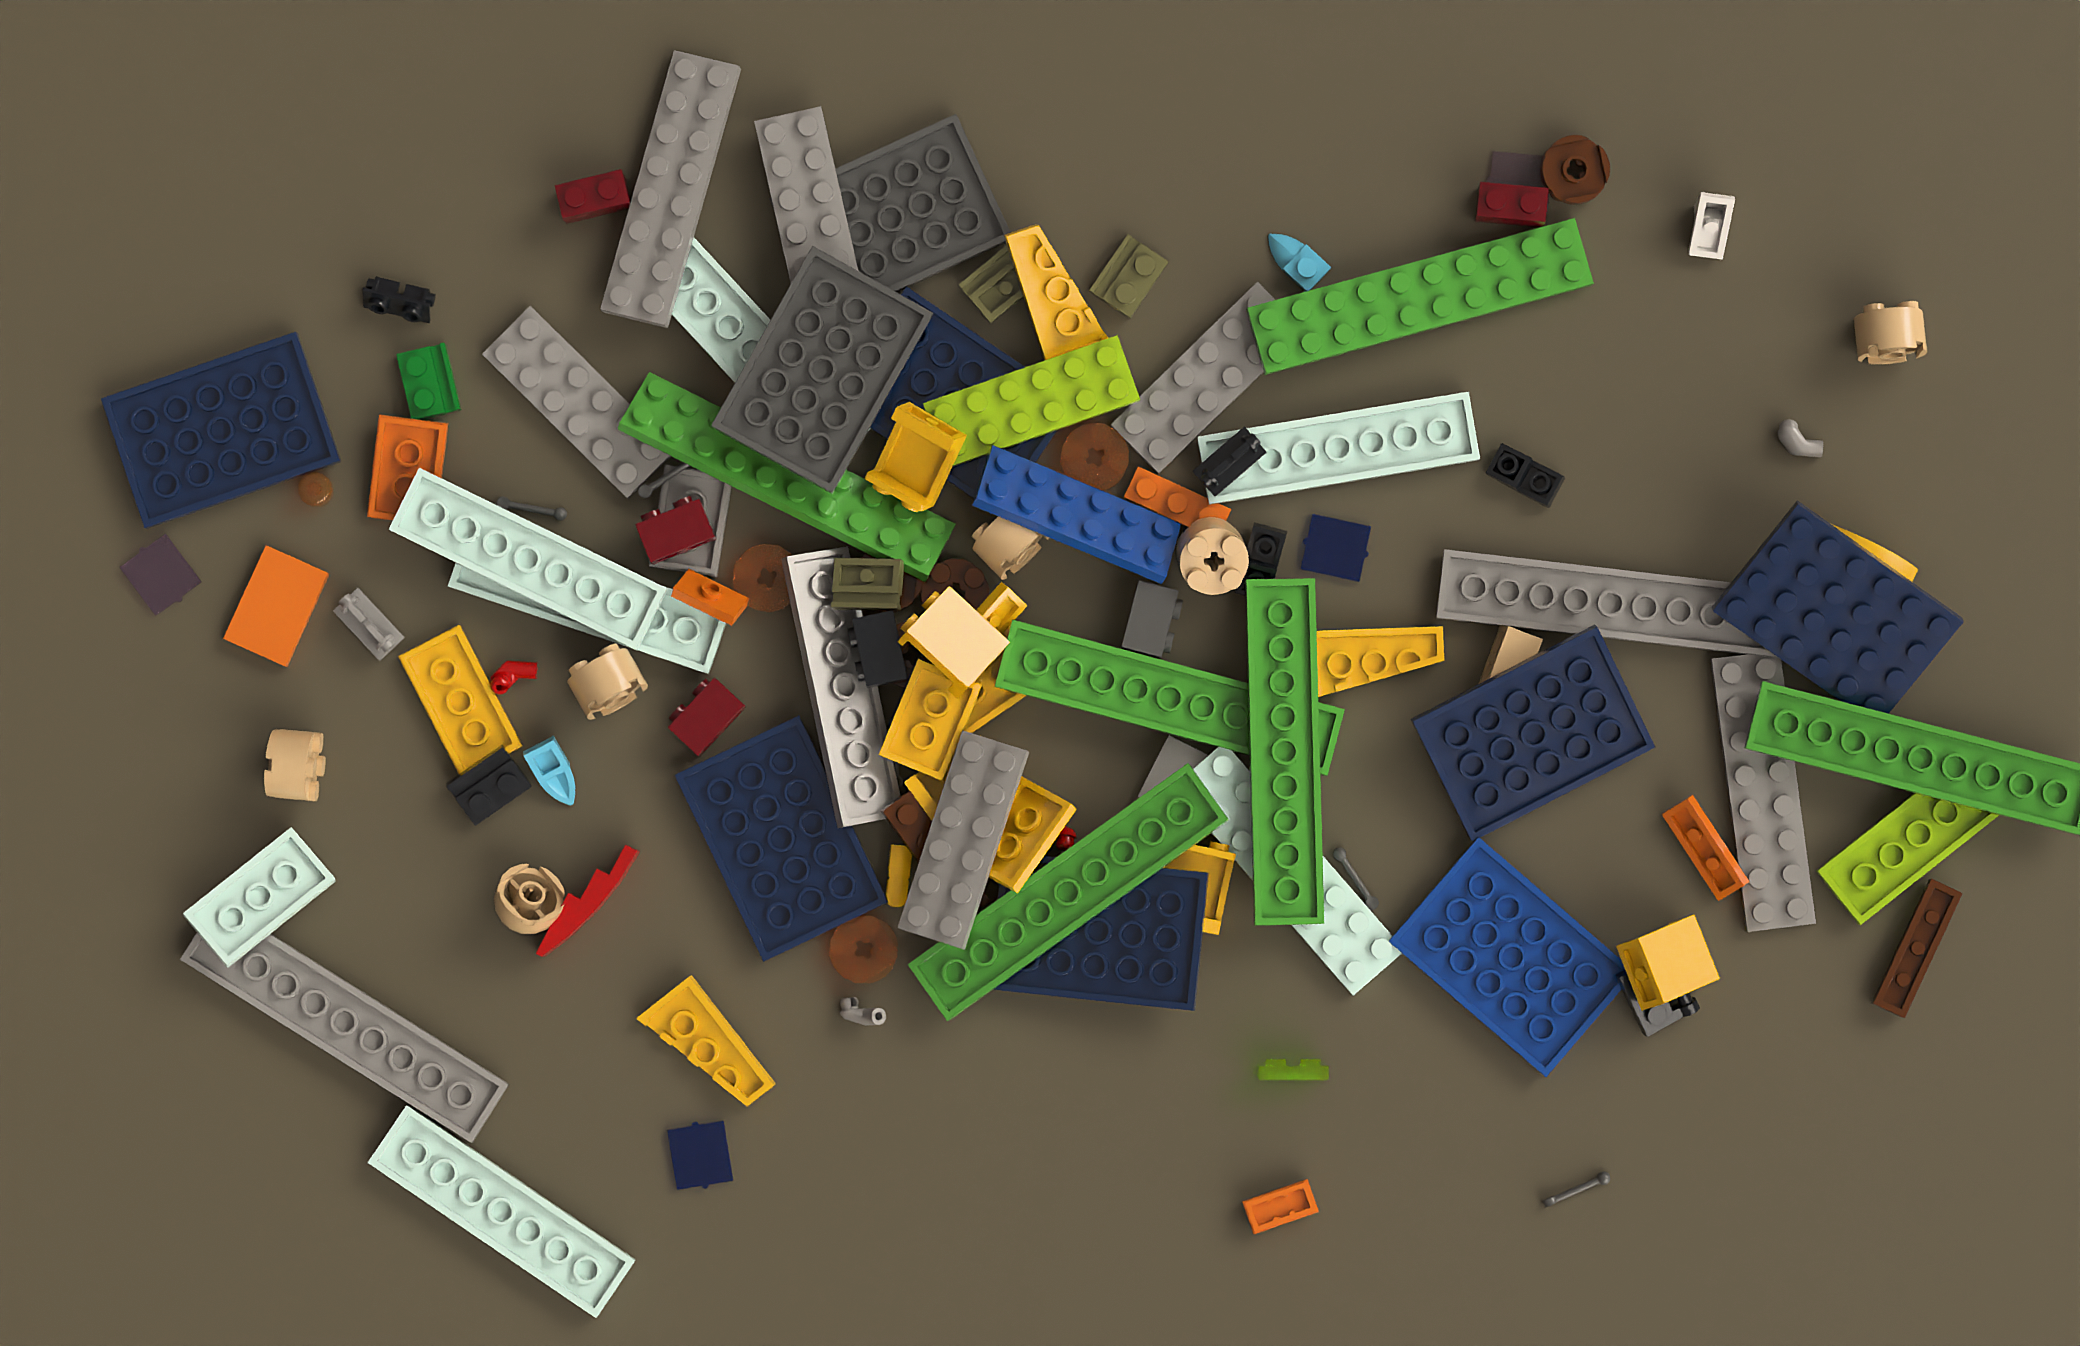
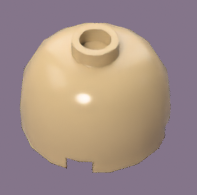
[494,864,565,934]

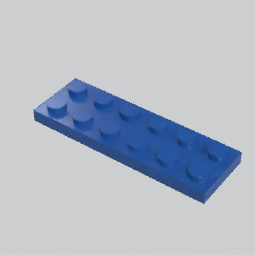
[972,445,1181,584]

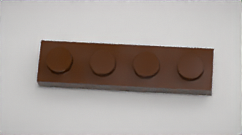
[881,790,990,911]
[1872,878,1963,1018]

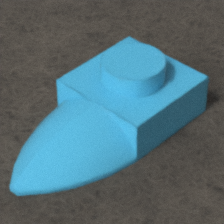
[1268,233,1331,292]
[523,736,576,806]

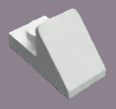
[1688,192,1735,260]

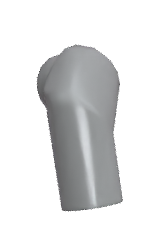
[1778,419,1823,458]
[839,997,886,1026]

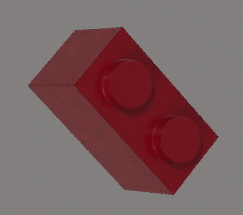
[555,169,631,224]
[1475,182,1549,228]
[635,496,717,565]
[667,677,746,757]

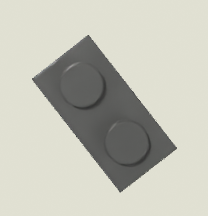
[1121,581,1183,659]

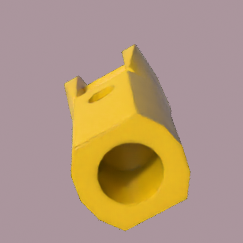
[885,844,912,907]

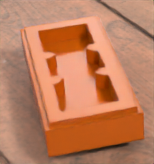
[671,569,749,626]
[1242,1179,1319,1234]

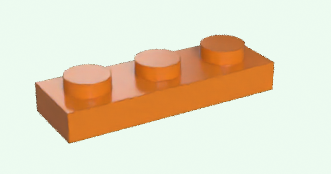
[1124,466,1231,528]
[1662,795,1750,901]

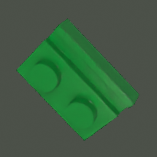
[396,343,462,420]

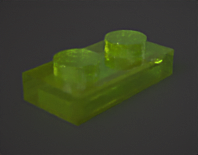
[1258,1059,1329,1080]

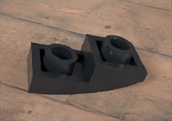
[1486,443,1565,508]
[1235,522,1287,596]

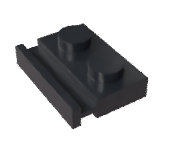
[446,744,532,826]

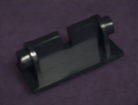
[362,276,436,323]
[1193,426,1267,497]

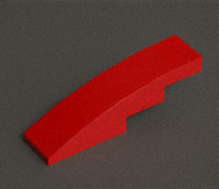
[535,845,640,957]

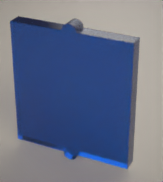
[1301,514,1371,582]
[667,1121,734,1190]

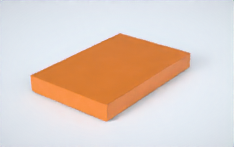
[367,414,449,520]
[223,545,330,667]

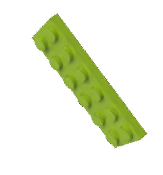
[923,335,1140,467]
[1816,793,1999,925]

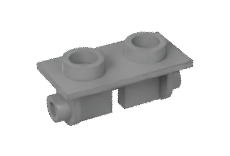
[333,588,405,661]

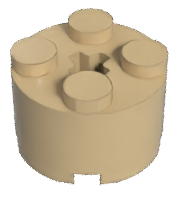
[1854,301,1927,364]
[972,516,1049,580]
[1176,517,1249,595]
[567,643,648,720]
[264,729,326,801]

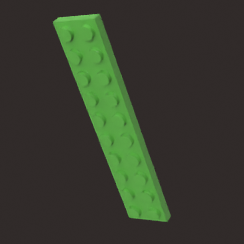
[1246,218,1594,375]
[618,372,956,582]
[1245,578,1324,926]
[994,620,1345,776]
[1744,681,2080,836]
[908,763,1229,1021]

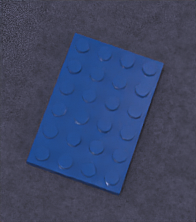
[1389,837,1625,1077]

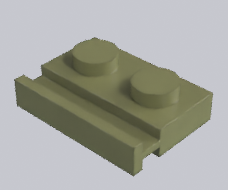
[1089,234,1169,319]
[959,245,1024,324]
[831,558,904,611]

